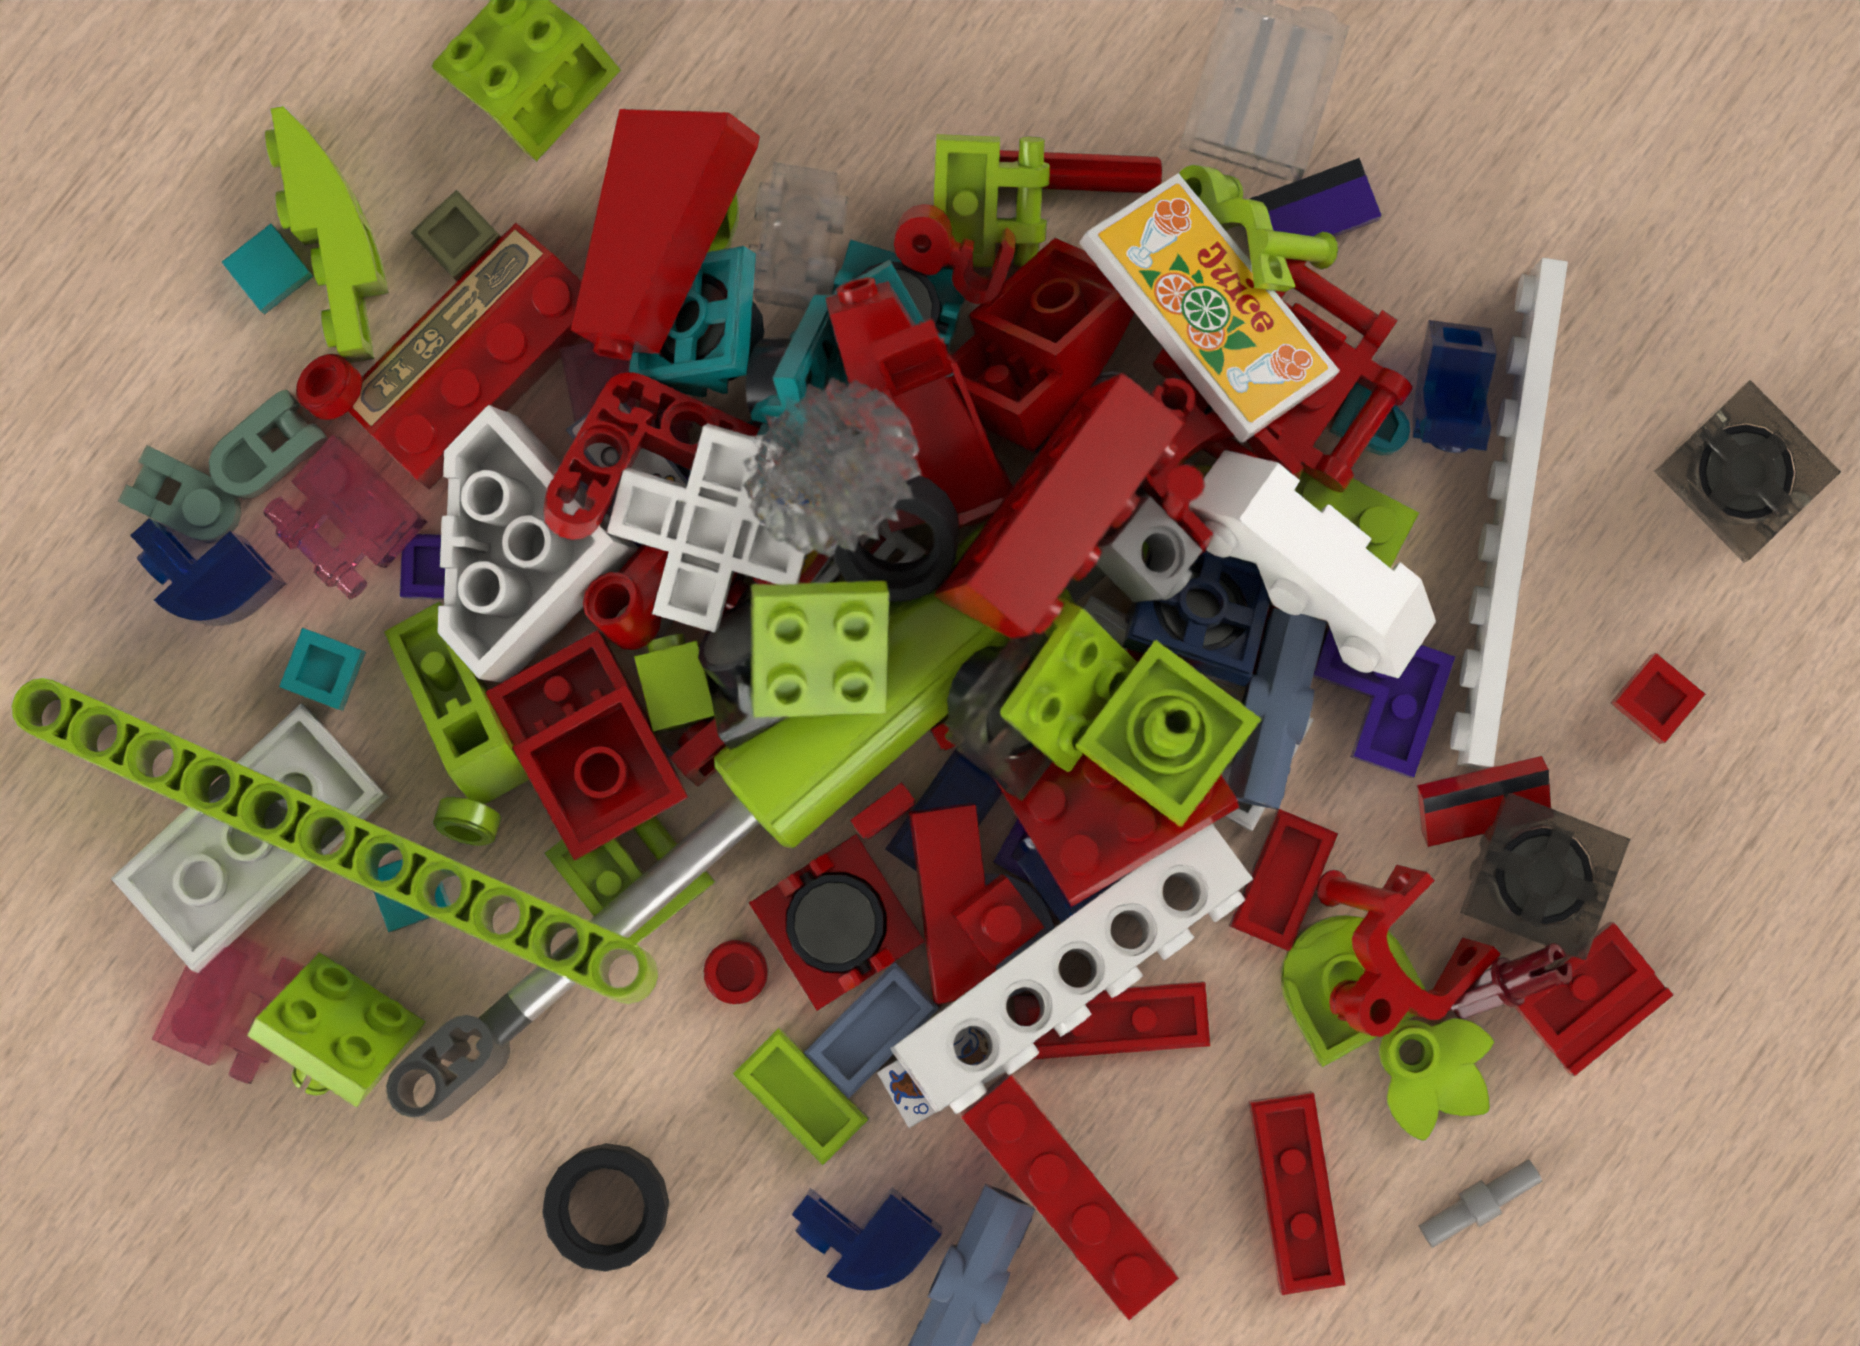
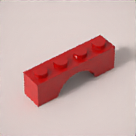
[960,1073,1179,1321]

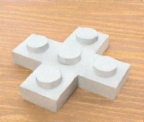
[607,424,815,632]

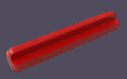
[999,150,1163,193]

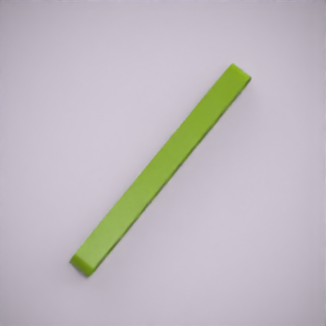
[12,678,658,1004]

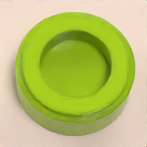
[433,797,501,846]

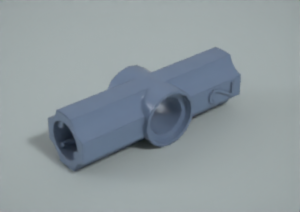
[1227,608,1327,810]
[908,1183,1035,1346]

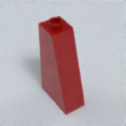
[571,109,760,361]
[825,278,1013,532]

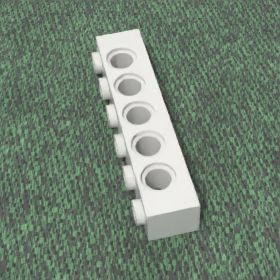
[890,824,1253,1114]

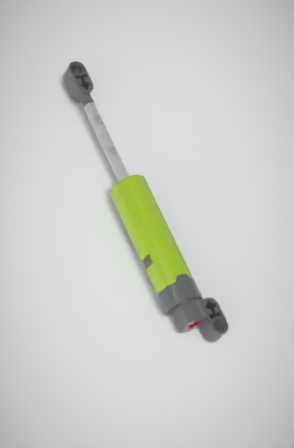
[386,371,1149,1122]

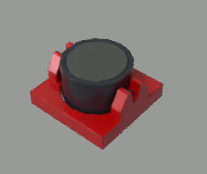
[749,834,925,1011]

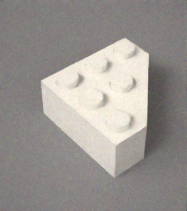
[438,405,639,683]

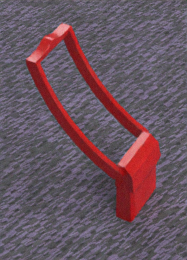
[870,319,1009,529]

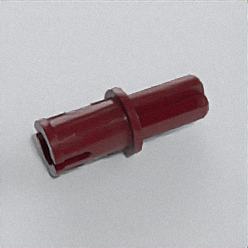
[1450,943,1572,1019]

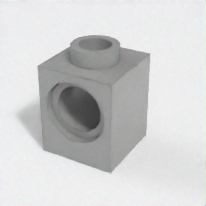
[1096,496,1203,602]

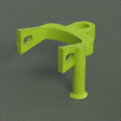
[1179,164,1338,292]

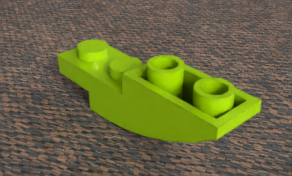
[265,106,389,363]

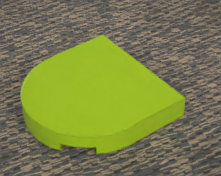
[1281,915,1426,1067]

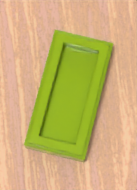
[733,1027,869,1165]

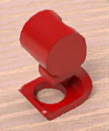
[894,204,1016,304]

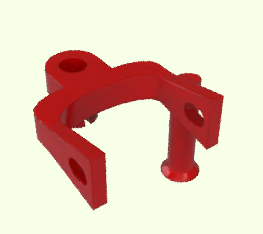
[1142,378,1304,557]
[1317,864,1501,1037]

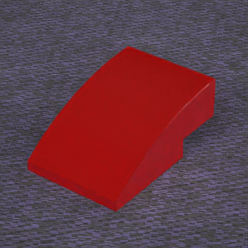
[949,238,1135,452]
[485,630,689,861]

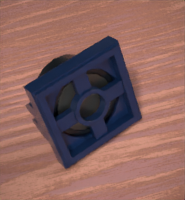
[1122,548,1270,687]

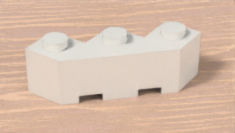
[1189,450,1436,678]

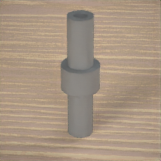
[1419,1159,1542,1248]

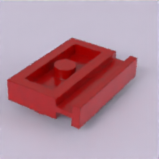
[1515,922,1674,1077]

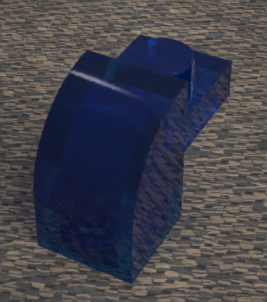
[1413,320,1497,453]
[130,518,286,626]
[791,1187,942,1291]

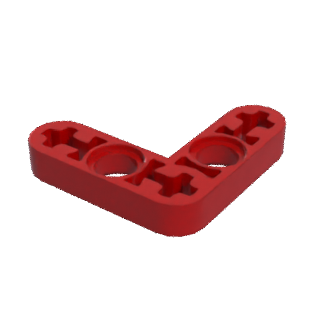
[543,372,778,540]

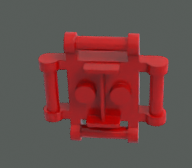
[1152,258,1413,493]

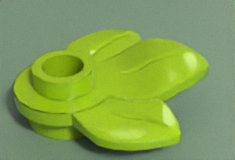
[1379,1018,1494,1141]

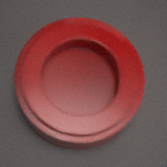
[296,354,362,420]
[703,940,769,1004]

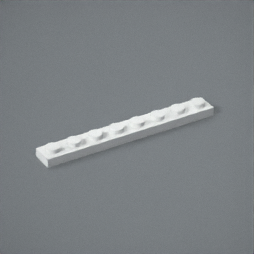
[1450,258,1568,769]

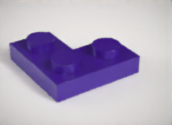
[1313,624,1455,778]

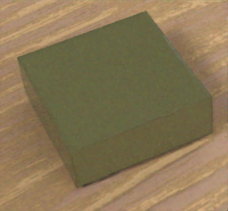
[410,190,501,281]

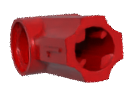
[583,544,669,650]

